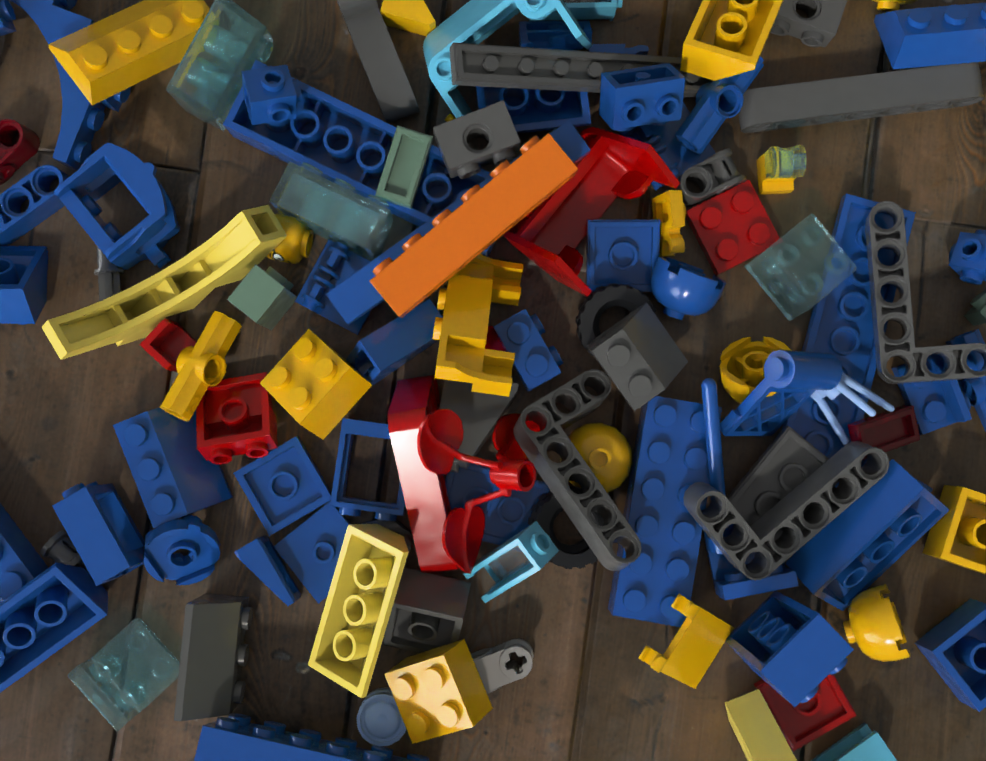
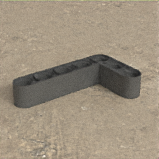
[865,201,986,384]
[513,369,642,571]
[683,441,889,581]

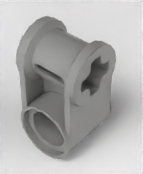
[471,638,534,694]

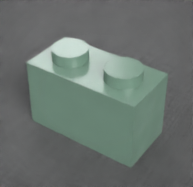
[227,264,297,331]

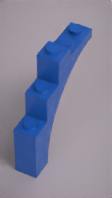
[10,0,131,171]

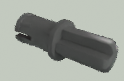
[94,246,124,301]

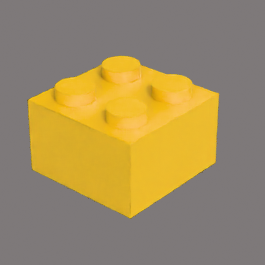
[260,329,372,440]
[923,485,986,575]
[384,639,493,744]

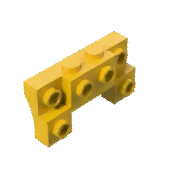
[433,254,524,397]

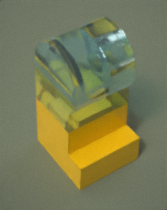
[756,145,807,195]

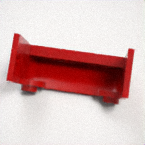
[503,127,680,297]

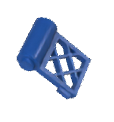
[720,350,843,436]

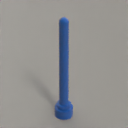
[701,378,732,554]

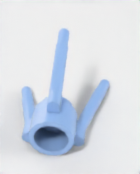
[811,372,895,445]

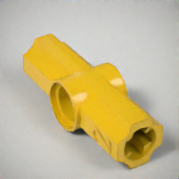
[160,311,242,422]

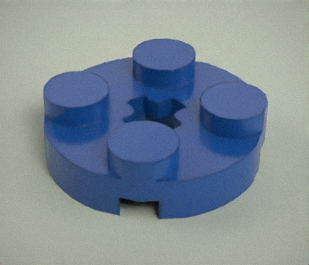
[143,515,220,585]

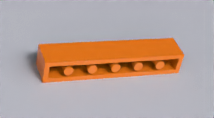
[370,133,578,318]

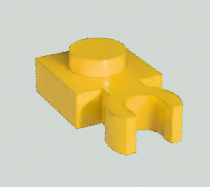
[651,190,686,257]

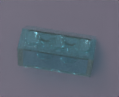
[166,0,273,132]
[269,161,394,261]

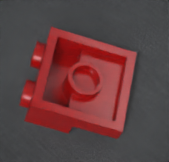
[196,372,278,464]

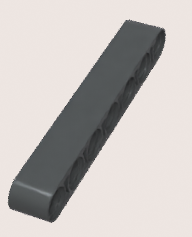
[738,62,985,133]

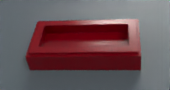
[847,405,920,460]

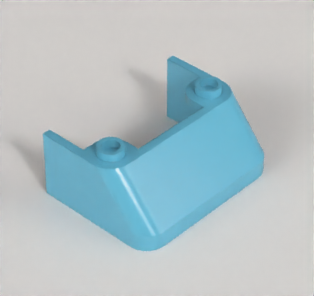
[423,0,593,118]

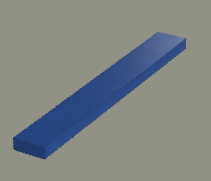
[326,120,591,325]

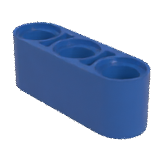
[0,165,70,246]

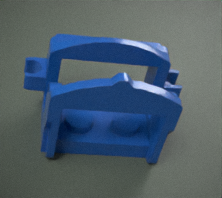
[53,143,180,270]

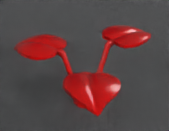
[417,409,540,574]

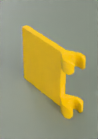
[638,594,734,689]

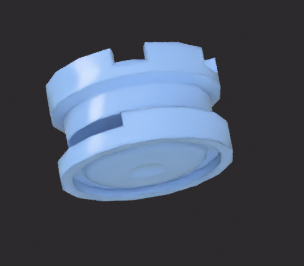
[356,687,406,747]

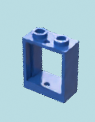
[330,418,407,521]
[52,482,145,586]

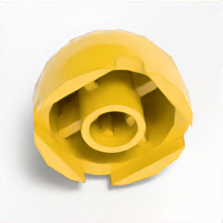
[719,336,792,404]
[560,423,633,493]
[843,584,911,662]

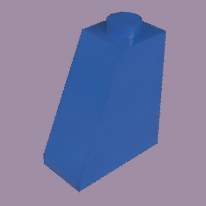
[346,298,444,387]

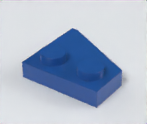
[519,20,592,51]

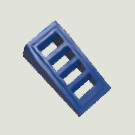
[234,535,301,606]

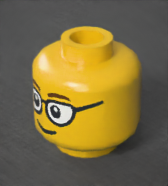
[266,214,314,264]

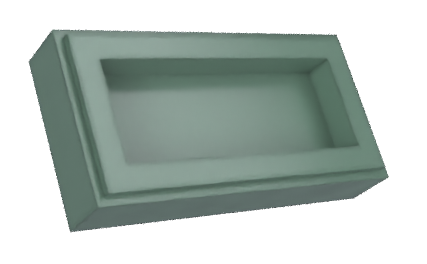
[375,125,434,209]

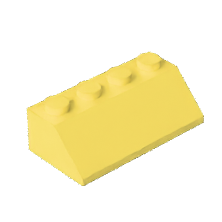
[308,524,409,698]

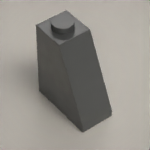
[439,380,519,473]

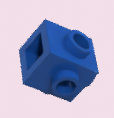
[242,64,302,125]
[949,230,986,285]

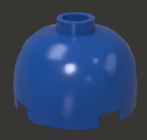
[651,255,726,320]

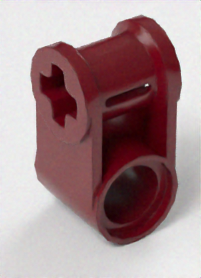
[0,119,40,185]

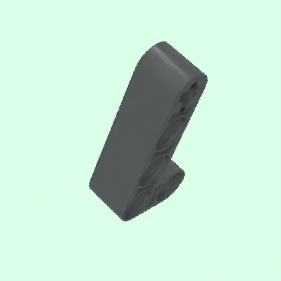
[336,0,420,124]

